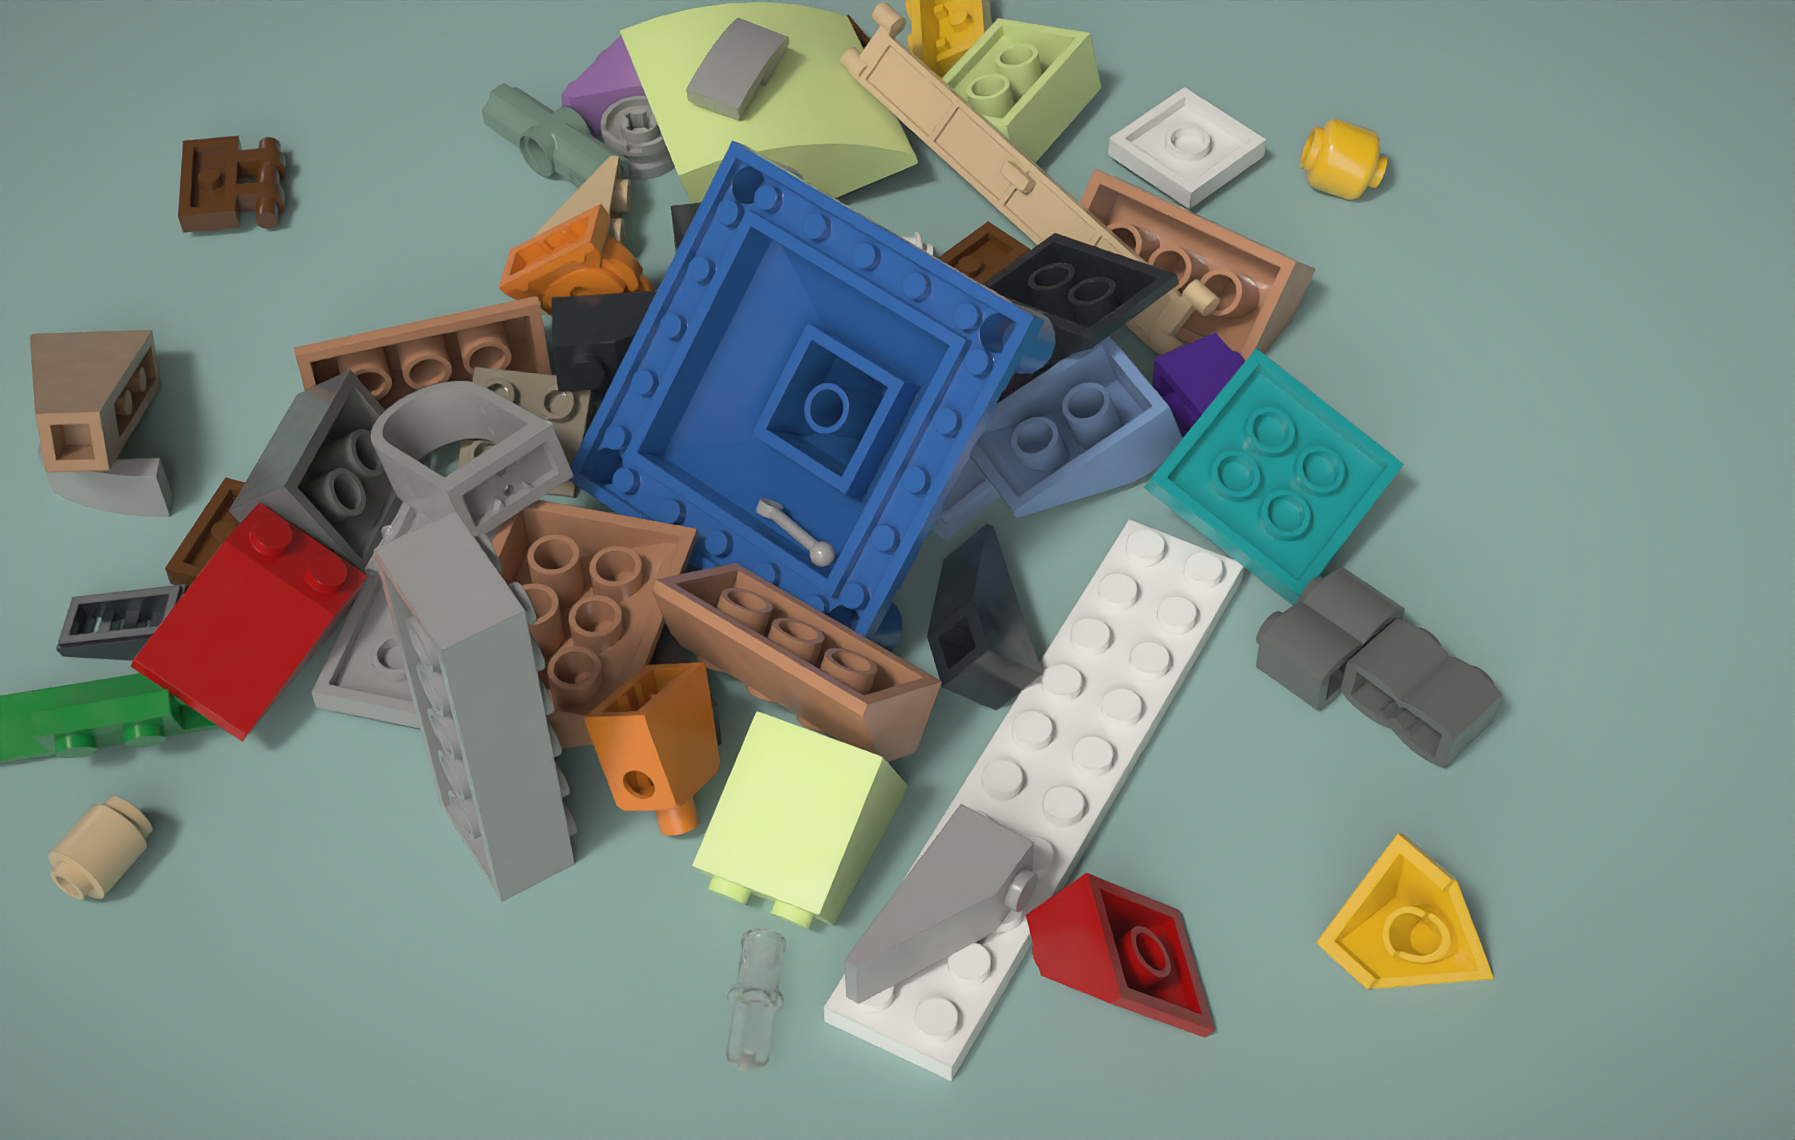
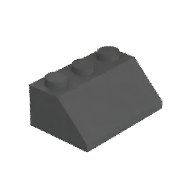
[229,370,427,575]

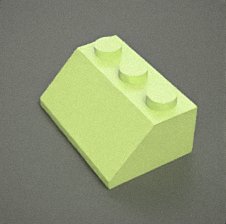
[942,18,1101,163]

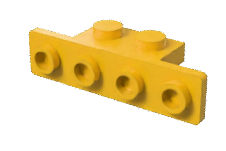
[905,0,992,79]

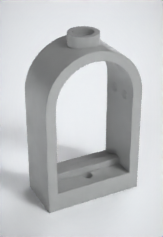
[370,381,573,536]

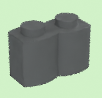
[1256,567,1405,710]
[1340,618,1502,768]

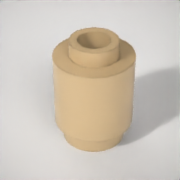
[48,796,153,900]

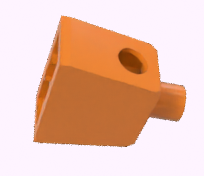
[584,662,720,836]

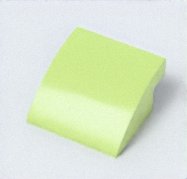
[620,2,918,203]

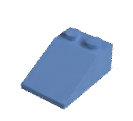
[970,336,1183,518]

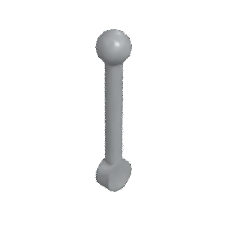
[755,498,836,567]

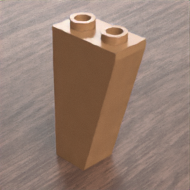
[30,330,161,473]

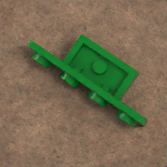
[0,673,221,764]

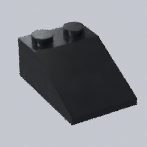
[983,233,1179,361]

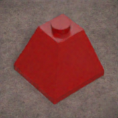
[1026,873,1215,1038]

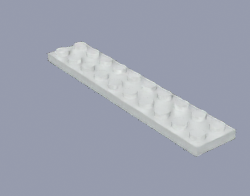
[824,519,1244,1081]

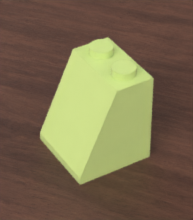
[692,711,908,929]

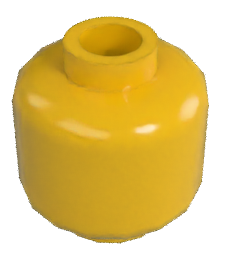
[1299,118,1388,200]

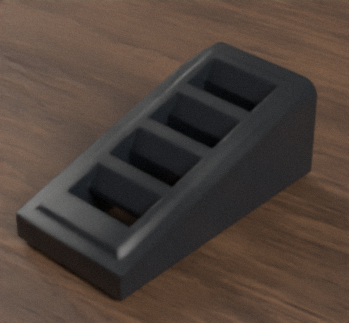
[56,584,188,661]

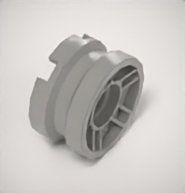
[600,95,675,180]

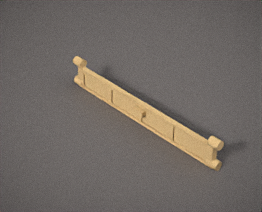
[840,2,1220,355]

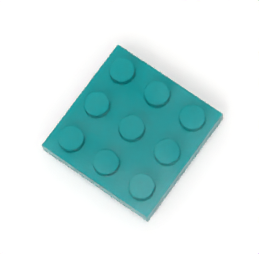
[1144,348,1404,605]

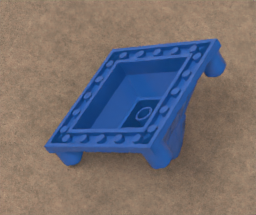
[569,140,1055,652]

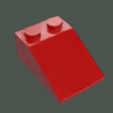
[130,502,368,742]

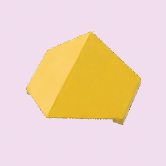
[1316,833,1494,990]

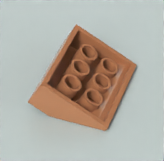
[491,500,698,748]

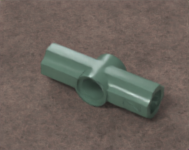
[482,83,630,188]

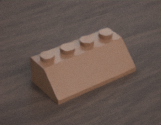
[1080,169,1316,361]
[294,296,551,410]
[652,563,942,762]

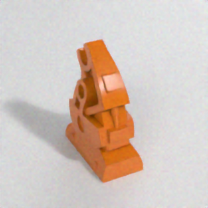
[498,203,655,317]

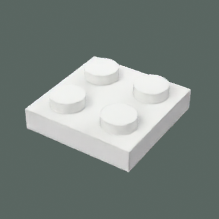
[1108,87,1266,209]

